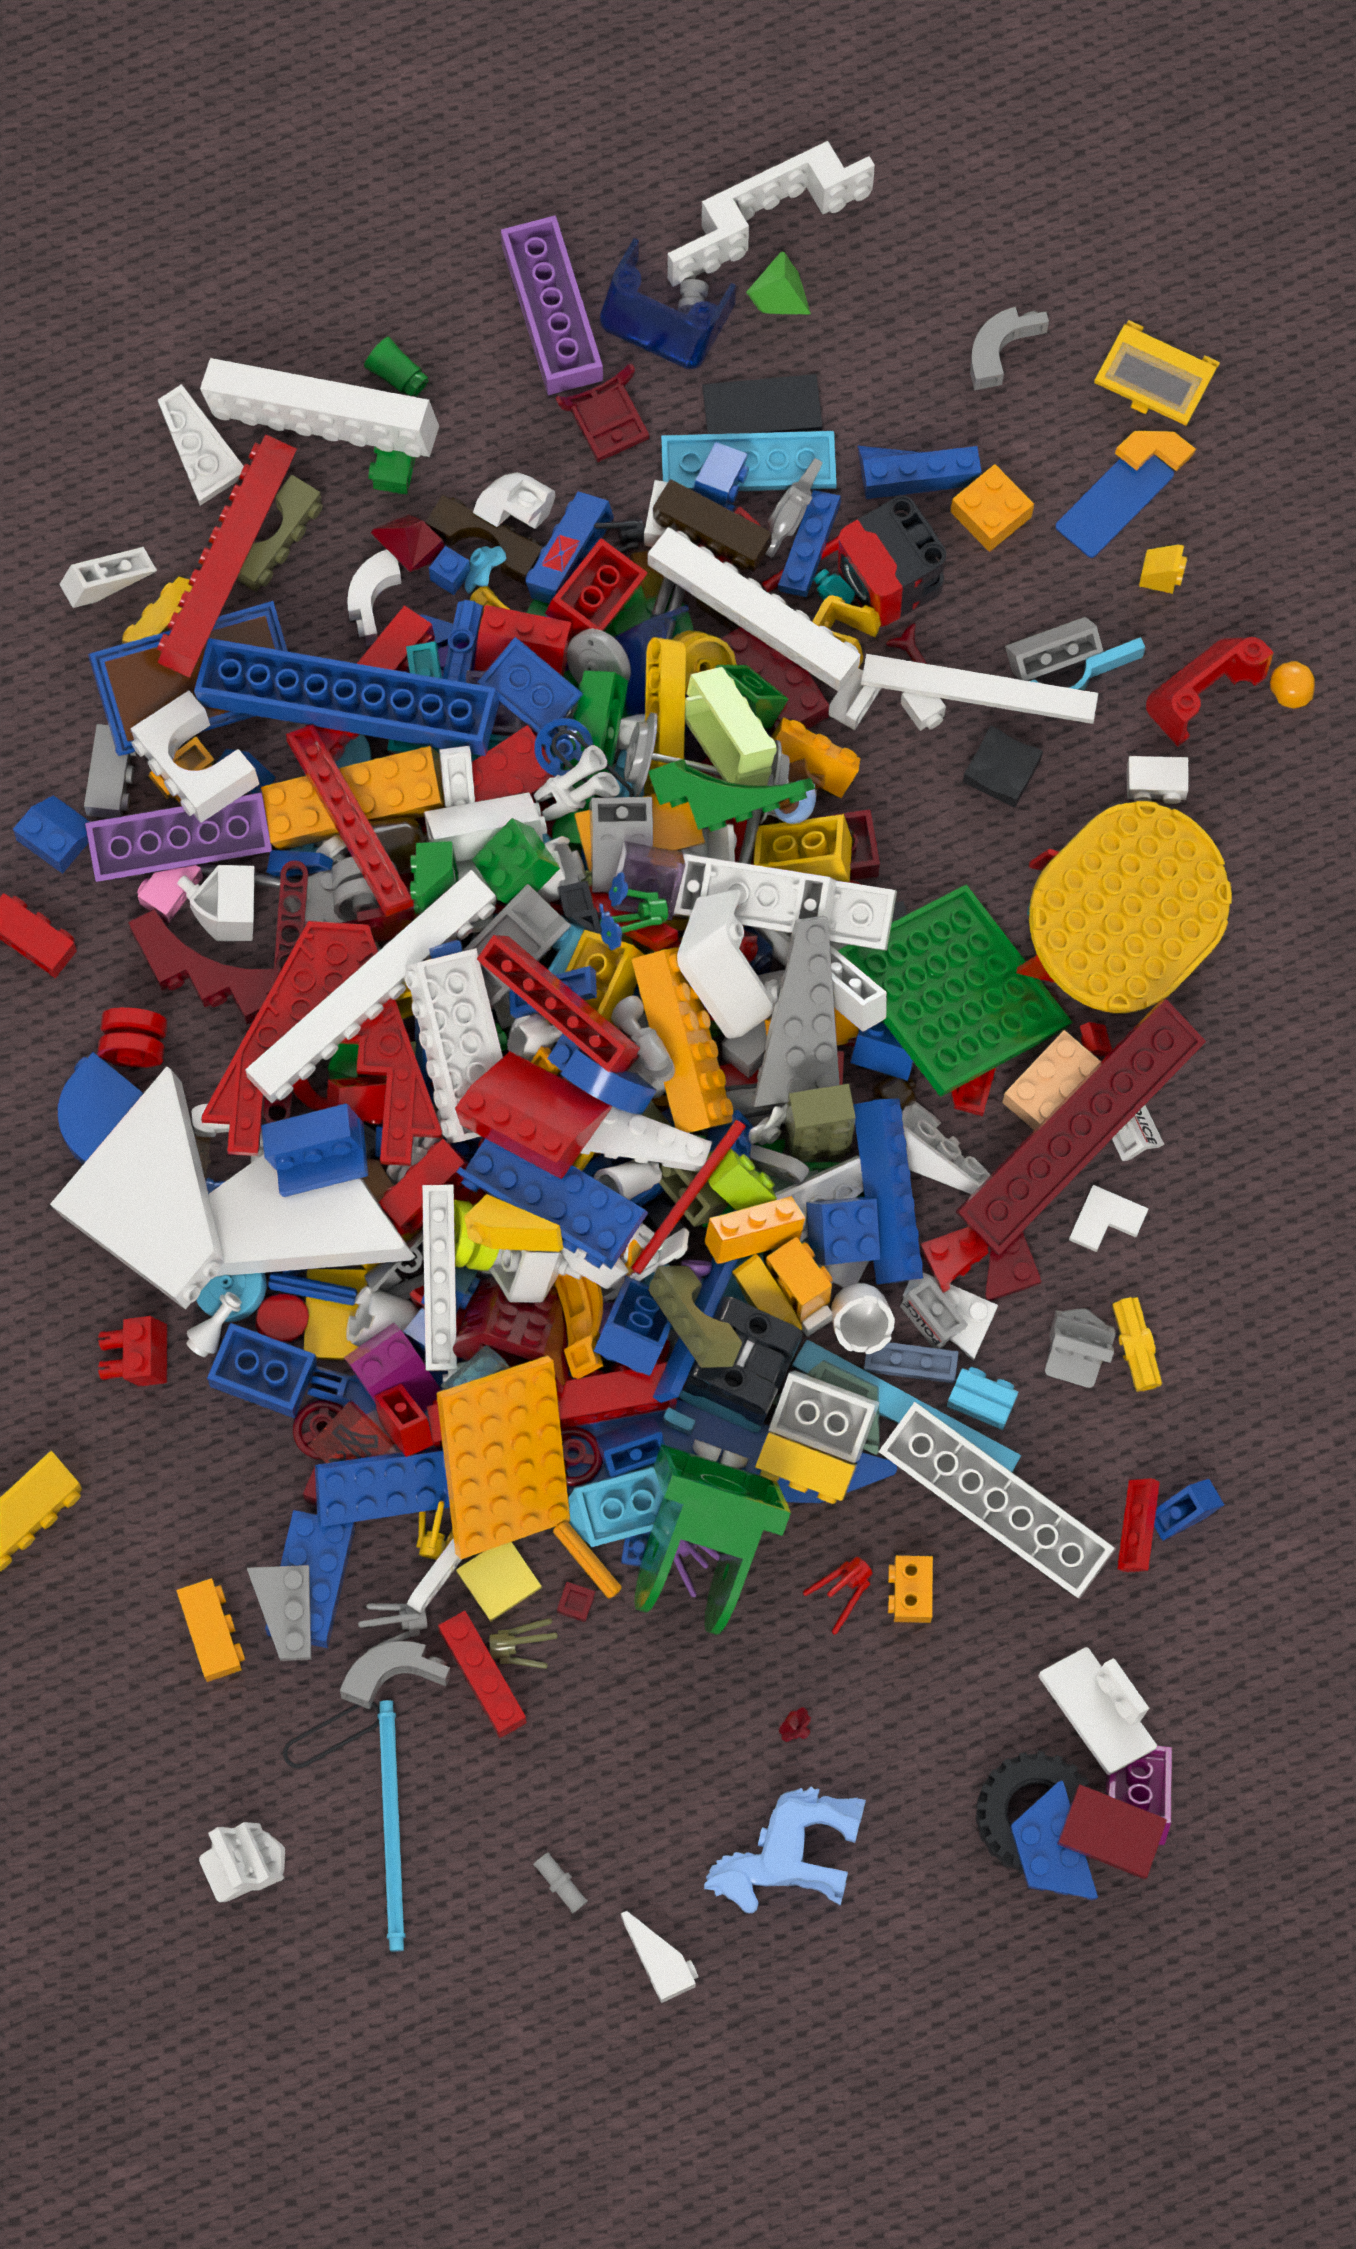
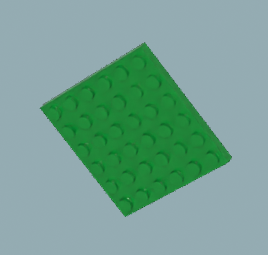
[838,885,1072,1097]

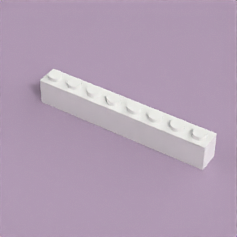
[648,527,860,692]

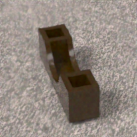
[425,495,543,586]

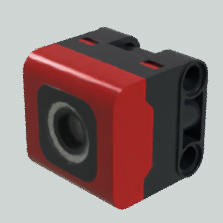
[837,496,946,627]

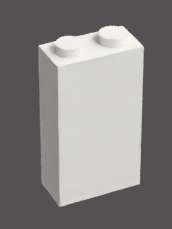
[424,792,547,862]

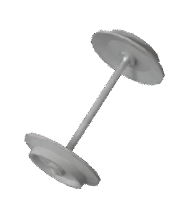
[624,712,789,824]

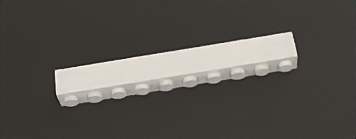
[245,870,496,1103]

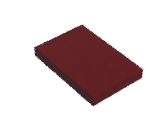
[1057,1784,1167,1879]

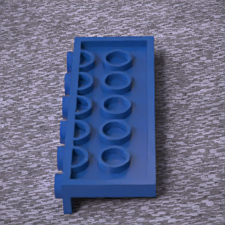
[457,1138,648,1270]

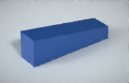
[267,850,333,877]

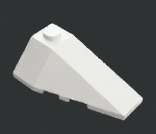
[902,1101,990,1194]

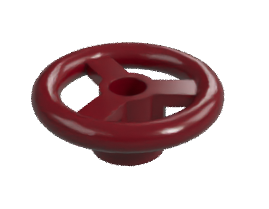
[293,1400,353,1460]
[561,1427,603,1486]

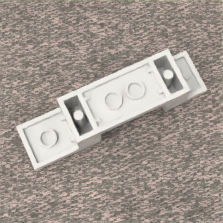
[668,141,875,287]
[655,853,897,951]

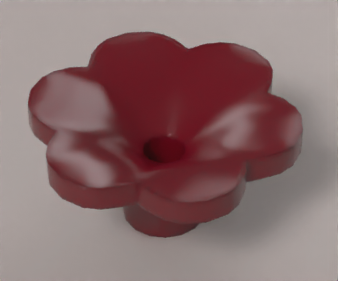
[779,1707,811,1742]

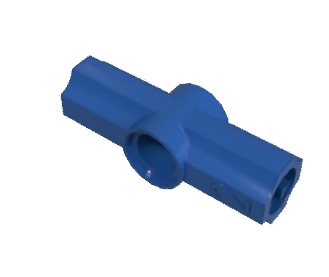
[442,600,483,683]

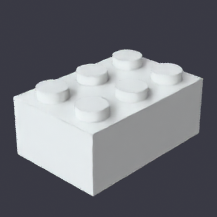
[768,1370,880,1463]

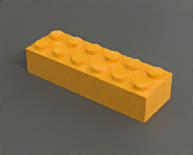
[261,746,445,851]
[631,947,733,1133]

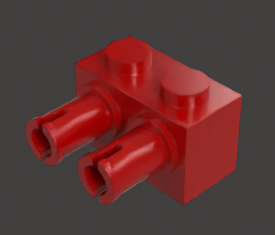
[98,1316,167,1386]

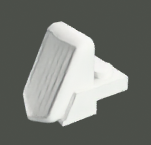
[199,1822,285,1902]

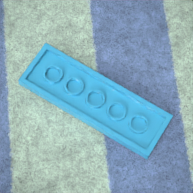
[661,431,836,491]

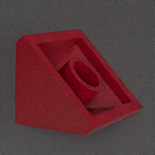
[371,515,445,572]

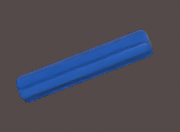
[268,1272,358,1306]

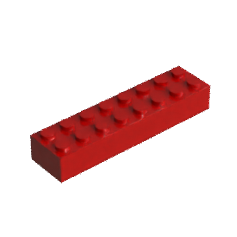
[427,1359,677,1447]

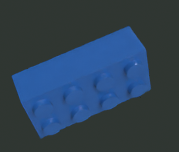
[265,1510,355,1648]

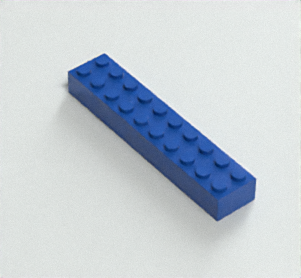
[194,638,499,756]

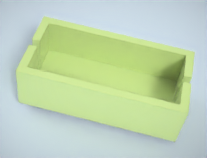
[685,667,777,785]

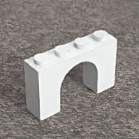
[131,691,259,823]

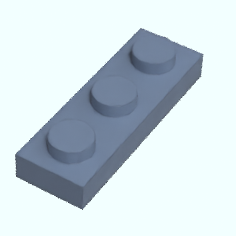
[864,1342,959,1384]

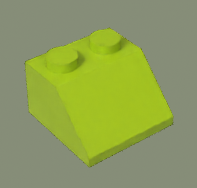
[706,1149,777,1211]

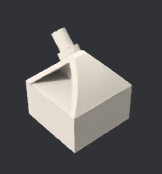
[177,865,254,941]
[489,1249,583,1302]

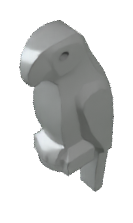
[766,458,823,557]

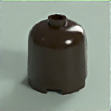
[369,817,429,875]

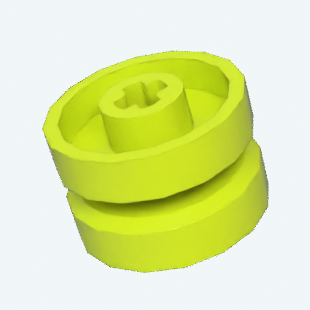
[454,1200,499,1271]

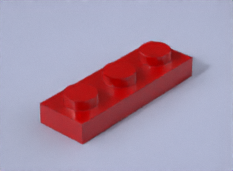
[1117,1478,1160,1572]

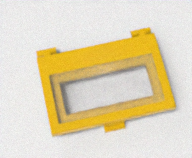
[1094,320,1220,426]

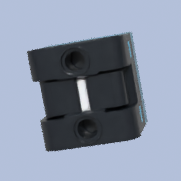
[679,1296,803,1432]

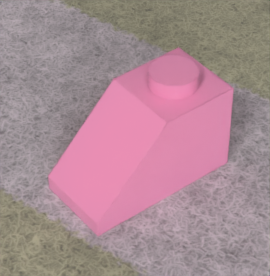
[137,865,203,923]

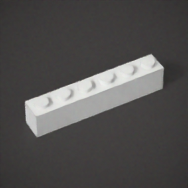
[753,927,887,1031]

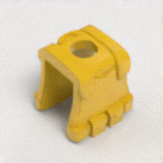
[813,595,881,668]

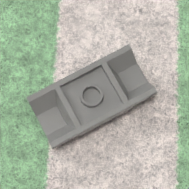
[463,884,571,1009]

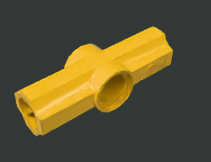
[1112,1297,1162,1392]

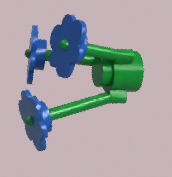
[599,872,668,950]

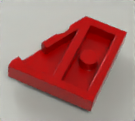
[921,1227,989,1293]

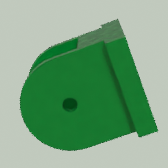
[634,1444,791,1635]

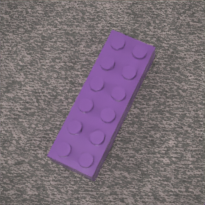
[501,215,603,395]
[85,792,272,882]

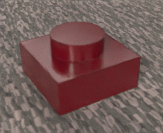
[557,1582,596,1622]

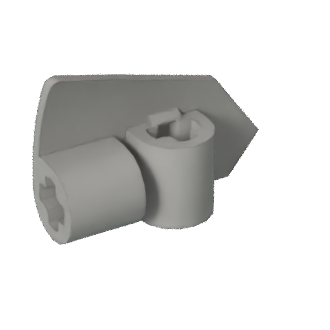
[364,1229,423,1292]

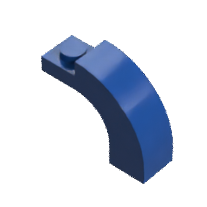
[547,1033,657,1115]

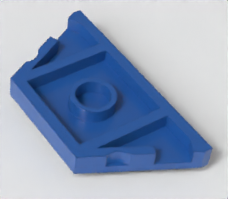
[1010,1781,1098,1900]

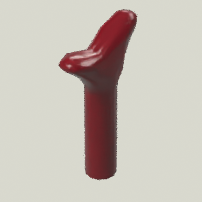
[886,623,927,664]

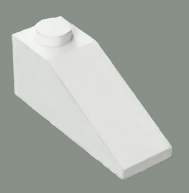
[60,547,157,608]
[621,1911,698,2003]

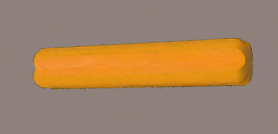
[553,1521,622,1599]

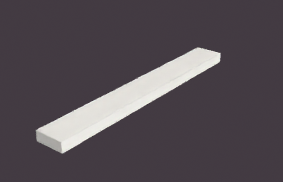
[861,654,1098,724]

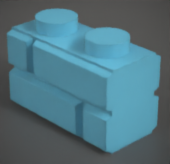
[947,1367,1018,1430]

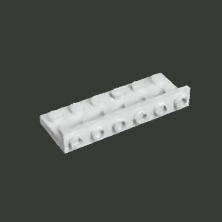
[405,948,503,1143]

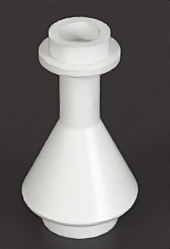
[186,1292,242,1357]

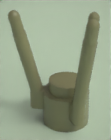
[489,1618,558,1669]

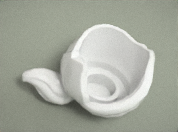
[507,1013,562,1062]

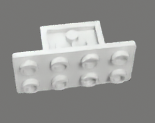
[1039,1647,1157,1775]

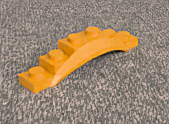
[554,1274,603,1379]

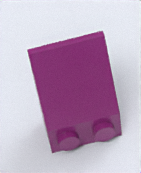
[344,1322,441,1412]
[1105,1746,1172,1845]

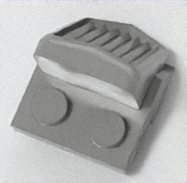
[1045,1308,1116,1388]

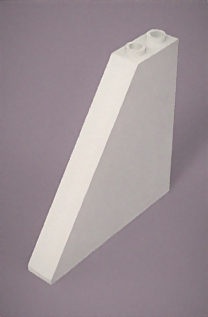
[50,1067,225,1309]
[208,1154,415,1276]

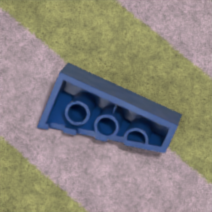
[857,446,982,499]

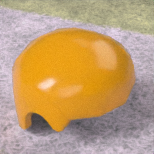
[1270,661,1315,709]

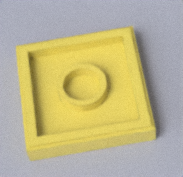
[456,1542,542,1622]

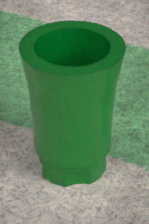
[364,337,429,397]

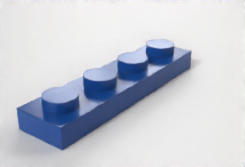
[778,490,841,597]

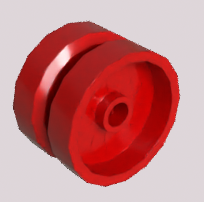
[97,1007,168,1068]

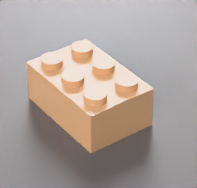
[1002,1030,1101,1130]

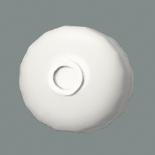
[537,836,586,903]
[831,1283,895,1354]
[346,1286,419,1346]

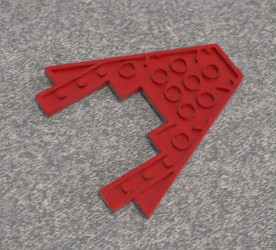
[201,921,442,1166]

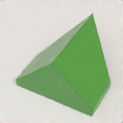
[746,252,811,314]

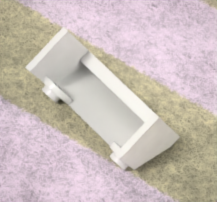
[677,889,785,1039]

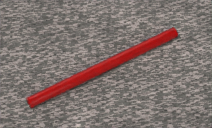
[630,1120,746,1275]

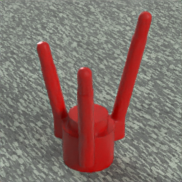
[803,1557,873,1635]

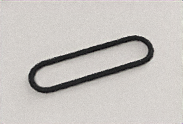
[551,730,634,798]
[283,1702,380,1768]

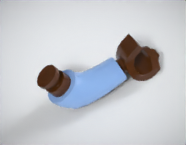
[775,758,825,824]

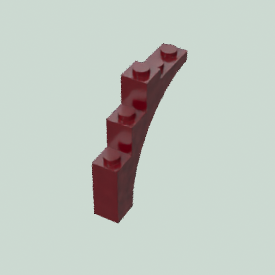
[128,909,283,1024]

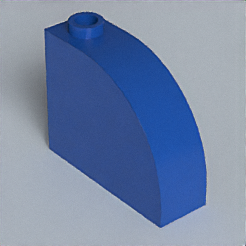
[58,1052,144,1165]

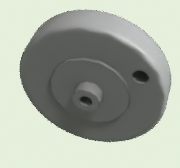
[567,629,631,684]

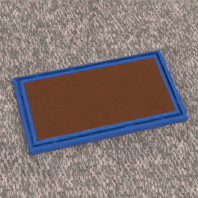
[88,601,288,756]

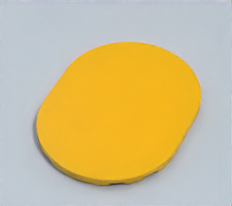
[1029,801,1232,1013]

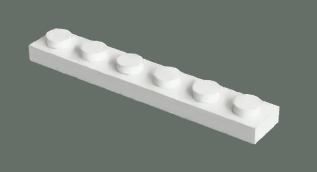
[423,1185,457,1371]

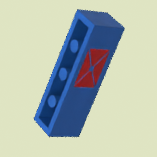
[525,491,614,604]

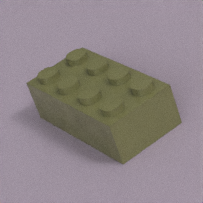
[784,1084,856,1163]

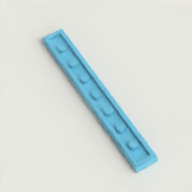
[792,1340,1021,1472]

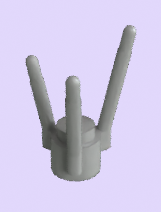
[358,1603,428,1652]

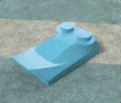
[568,1464,664,1547]

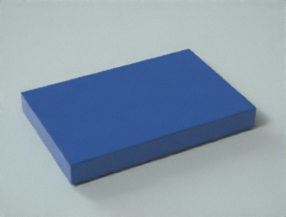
[477,637,584,736]
[277,1118,369,1197]

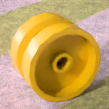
[672,630,737,695]

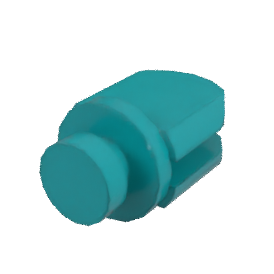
[813,569,855,605]

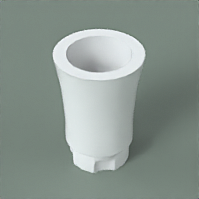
[594,1159,662,1200]

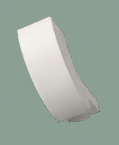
[348,549,401,645]

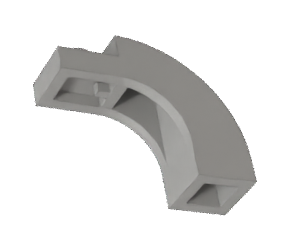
[970,307,1049,390]
[340,1641,451,1709]

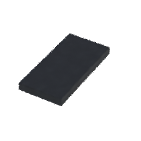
[702,374,823,434]

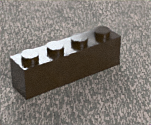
[653,479,772,572]

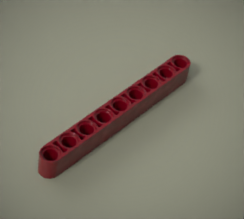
[264,860,308,1124]

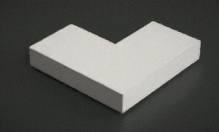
[1069,1185,1148,1252]

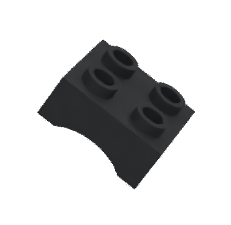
[963,726,1043,808]

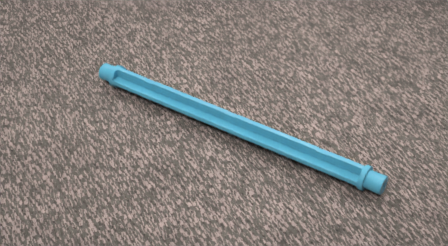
[377,1700,406,1952]

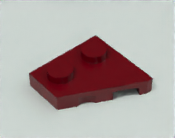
[985,1231,1042,1301]

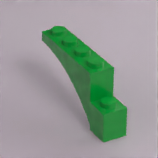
[648,759,815,832]

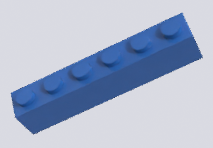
[853,1098,923,1285]

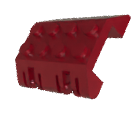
[453,1277,570,1393]

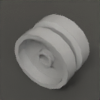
[332,857,397,921]

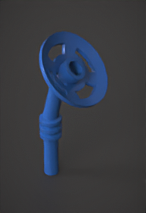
[534,718,593,777]

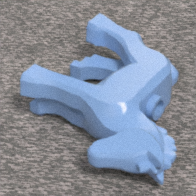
[704,1787,866,1914]

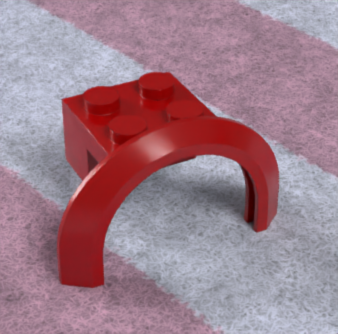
[292,1075,387,1124]

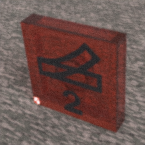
[308,1401,395,1463]

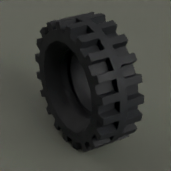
[975,1751,1089,1874]

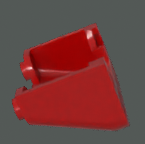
[1146,637,1274,747]

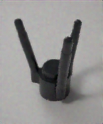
[594,518,644,553]

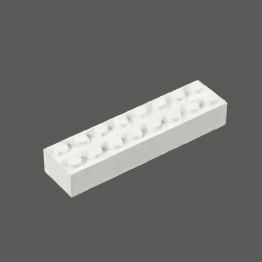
[200,358,439,457]
[879,1402,1116,1598]

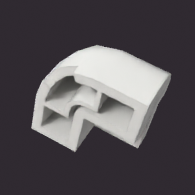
[473,472,555,529]

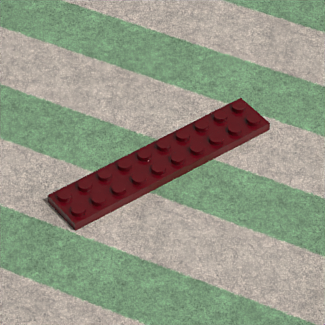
[955,999,1206,1255]

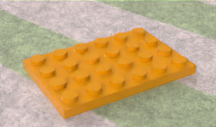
[437,1356,570,1559]

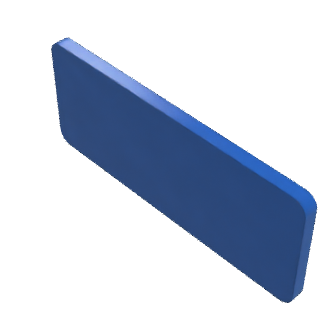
[1056,455,1174,558]

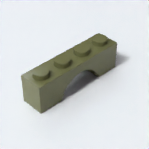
[236,475,323,592]
[648,1266,742,1368]

